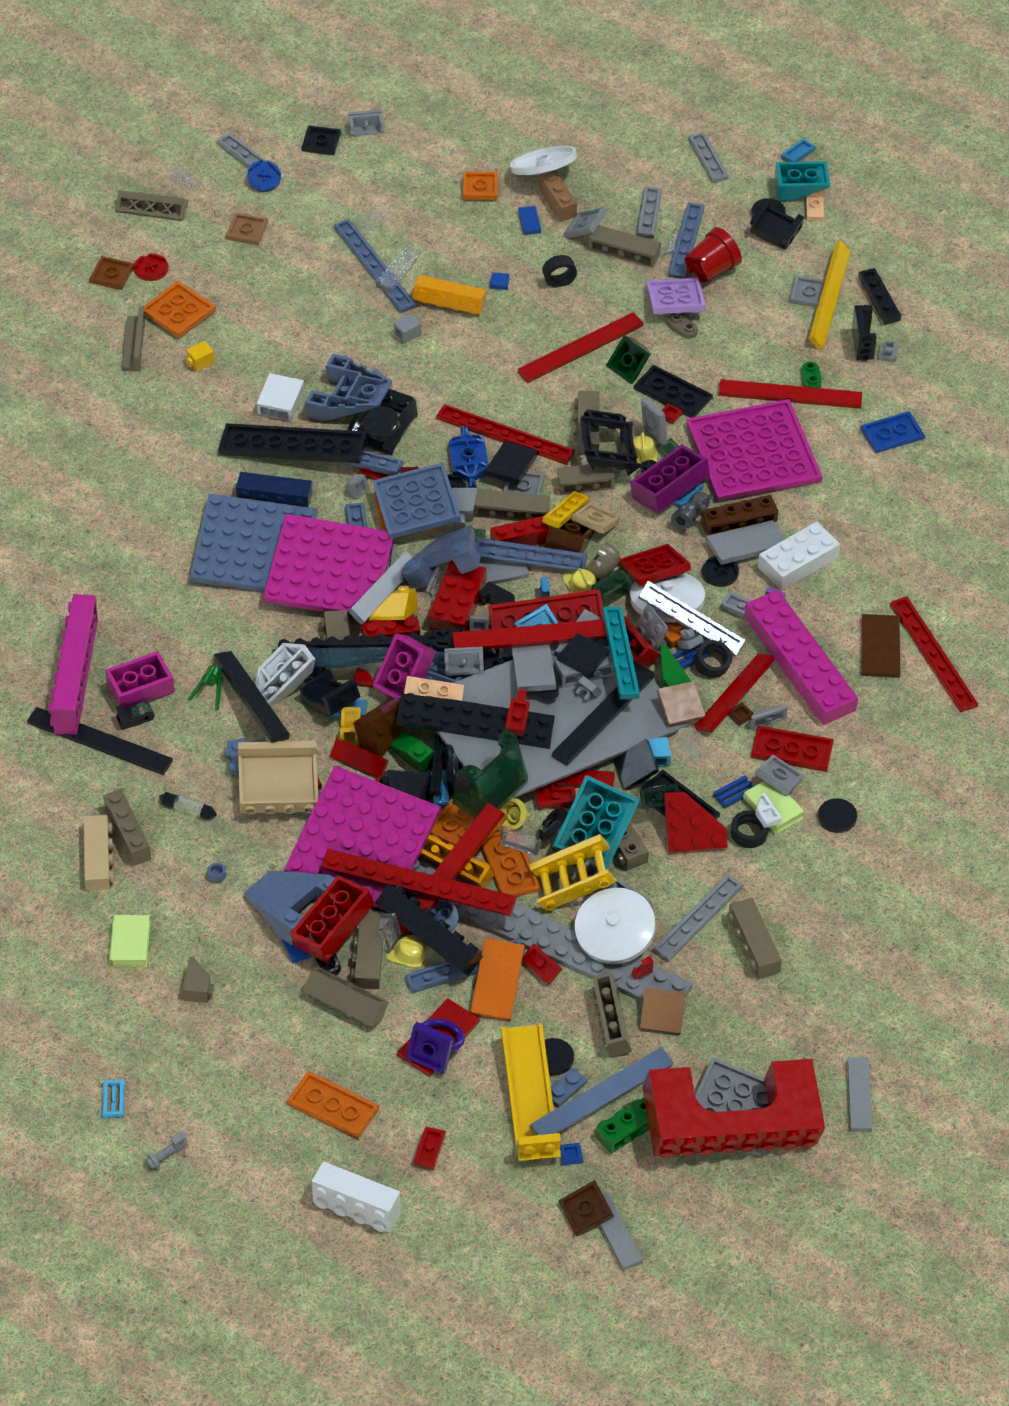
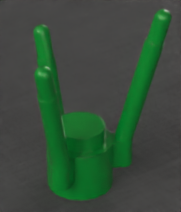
[188,665,223,710]

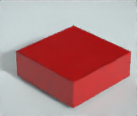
[661,403,683,425]

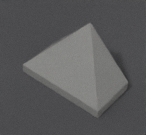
[750,705,787,730]

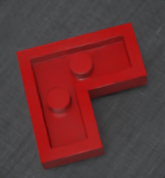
[535,782,576,809]

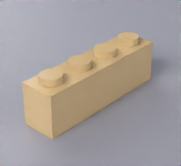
[84,815,114,891]

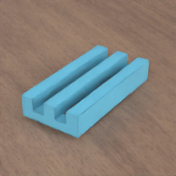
[102,1080,125,1119]

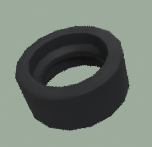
[542,255,577,287]
[694,640,732,678]
[730,810,769,848]

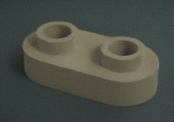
[668,313,698,339]

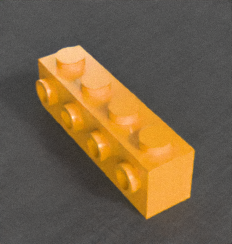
[413,275,487,315]
[419,834,494,888]

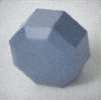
[207,863,226,883]

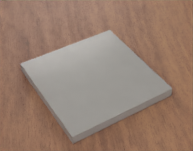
[695,1057,769,1157]

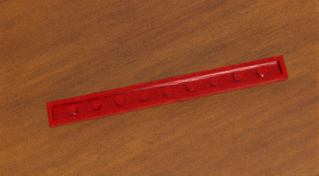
[321,848,517,917]

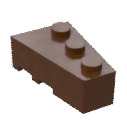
[353,698,404,757]

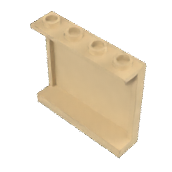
[238,741,318,815]

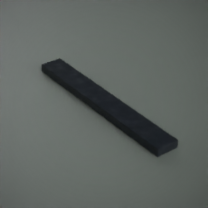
[213,651,290,743]
[552,664,655,766]
[27,707,173,775]

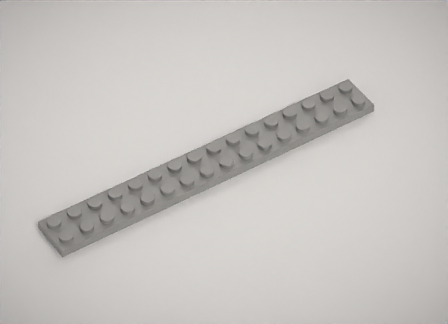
[406,858,693,1002]

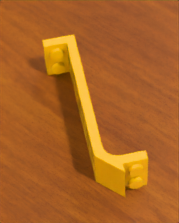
[500,1023,561,1161]

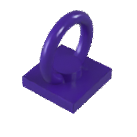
[407,1019,465,1074]

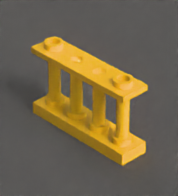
[529,834,617,911]

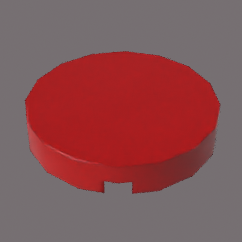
[134,253,169,281]

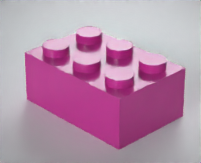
[372,634,436,699]
[105,651,174,708]

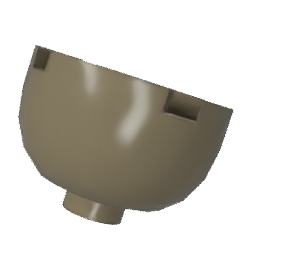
[586,542,620,580]

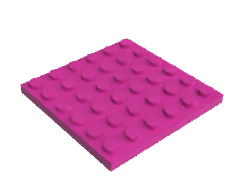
[686,399,823,502]
[263,514,394,621]
[284,765,442,913]

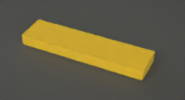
[542,491,590,529]

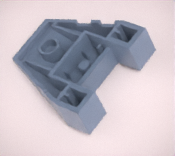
[305,354,392,421]
[403,525,481,590]
[244,871,335,945]

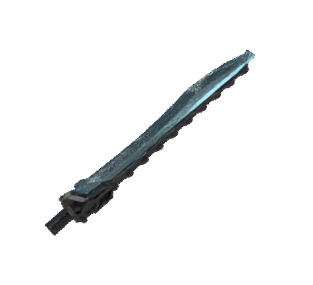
[272,629,489,668]

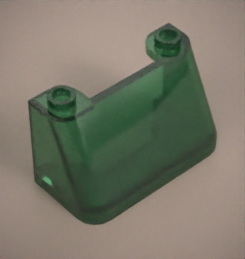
[452,729,528,819]

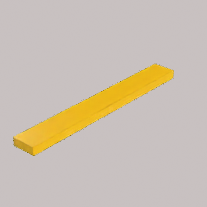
[809,241,850,350]

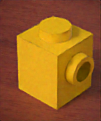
[186,341,215,371]

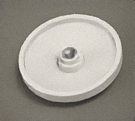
[510,146,577,175]
[630,573,705,622]
[575,888,656,964]

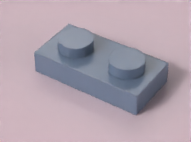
[551,1067,587,1108]

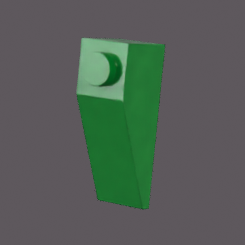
[660,643,692,688]
[389,731,434,772]

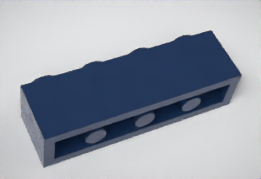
[236,472,313,508]

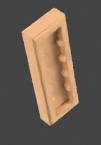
[806,190,824,221]
[404,676,464,701]

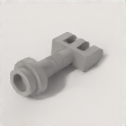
[145,1132,188,1170]

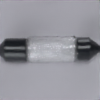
[159,792,217,819]

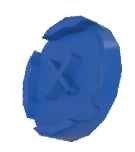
[247,160,281,192]

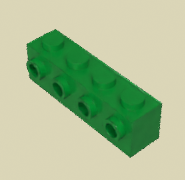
[596,1097,649,1154]

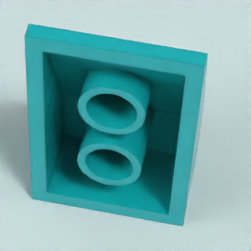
[774,161,830,201]

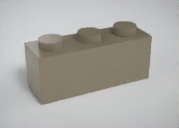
[557,464,615,495]

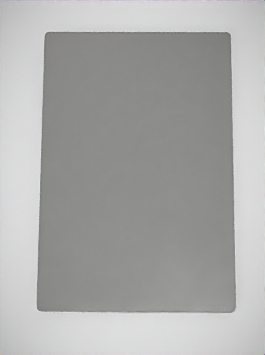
[436,629,688,806]

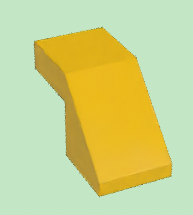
[340,706,361,747]

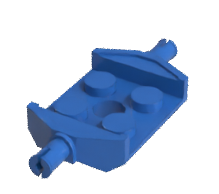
[448,426,488,488]

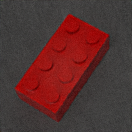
[428,560,487,631]
[289,875,375,963]

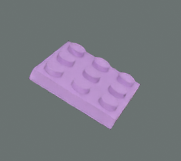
[646,278,706,315]

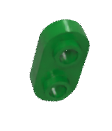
[801,361,822,388]

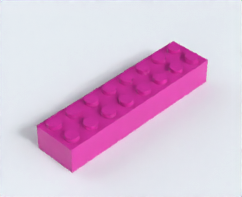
[744,590,858,725]
[49,594,98,735]

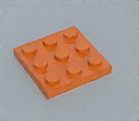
[144,281,216,339]
[430,792,507,846]

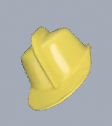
[633,432,657,464]
[563,568,599,593]
[494,798,530,830]
[386,935,427,967]

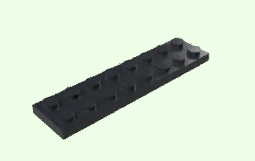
[218,423,367,464]
[396,691,555,749]

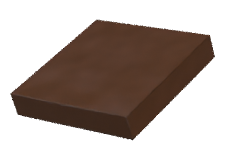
[558,1180,615,1237]

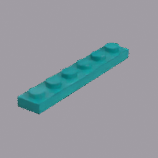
[602,606,640,700]

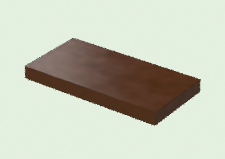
[861,614,900,678]

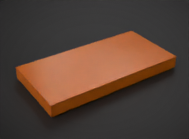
[481,829,541,897]
[471,938,525,1021]
[286,1071,379,1140]

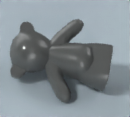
[671,492,713,530]

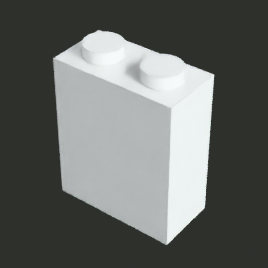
[257,373,304,422]

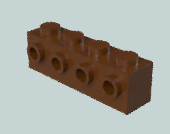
[701,495,778,536]

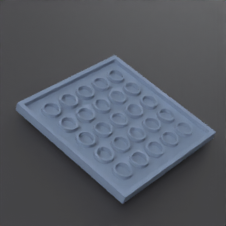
[190,494,318,592]

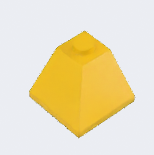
[369,586,418,621]

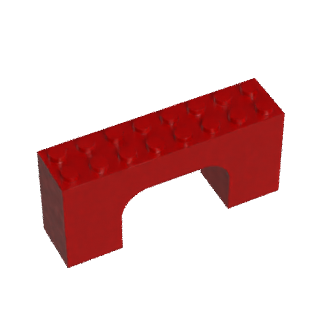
[642,1059,825,1158]

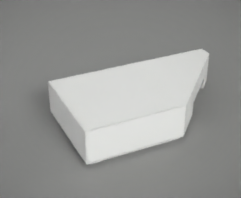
[755,793,782,828]

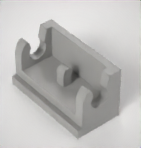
[348,109,384,136]
[444,647,484,676]

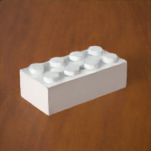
[758,522,840,590]
[312,1161,401,1233]

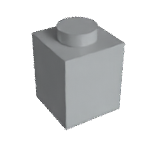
[394,314,422,344]

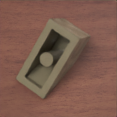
[183,957,214,1003]

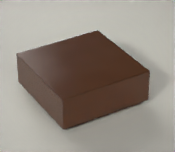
[728,702,754,726]

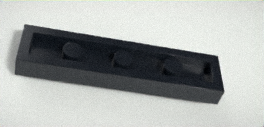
[858,268,901,324]

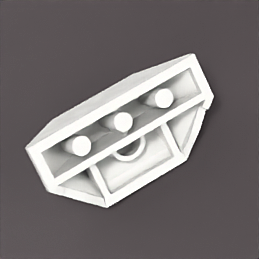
[255,643,316,706]

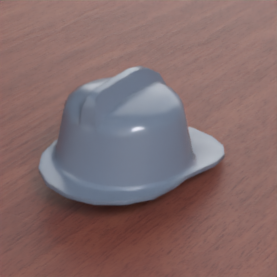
[431,899,459,931]

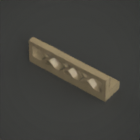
[116,190,189,220]
[122,306,145,371]

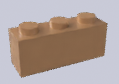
[540,170,577,222]

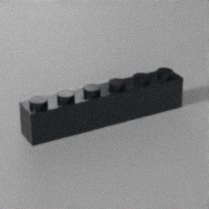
[374,884,483,976]

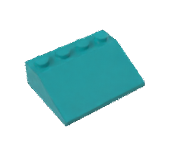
[552,775,640,870]

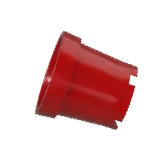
[684,227,742,283]

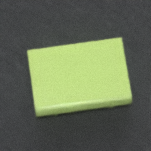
[743,781,804,835]
[108,915,150,967]

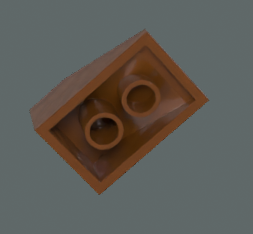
[544,518,595,553]

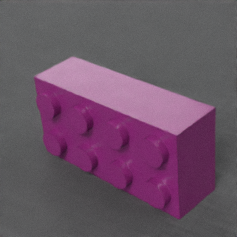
[630,444,710,513]

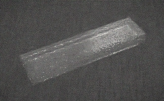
[376,245,421,293]

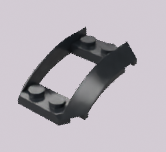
[347,389,418,455]
[580,409,640,476]

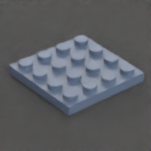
[372,463,461,539]

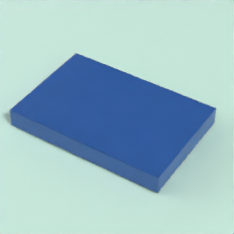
[860,411,925,453]

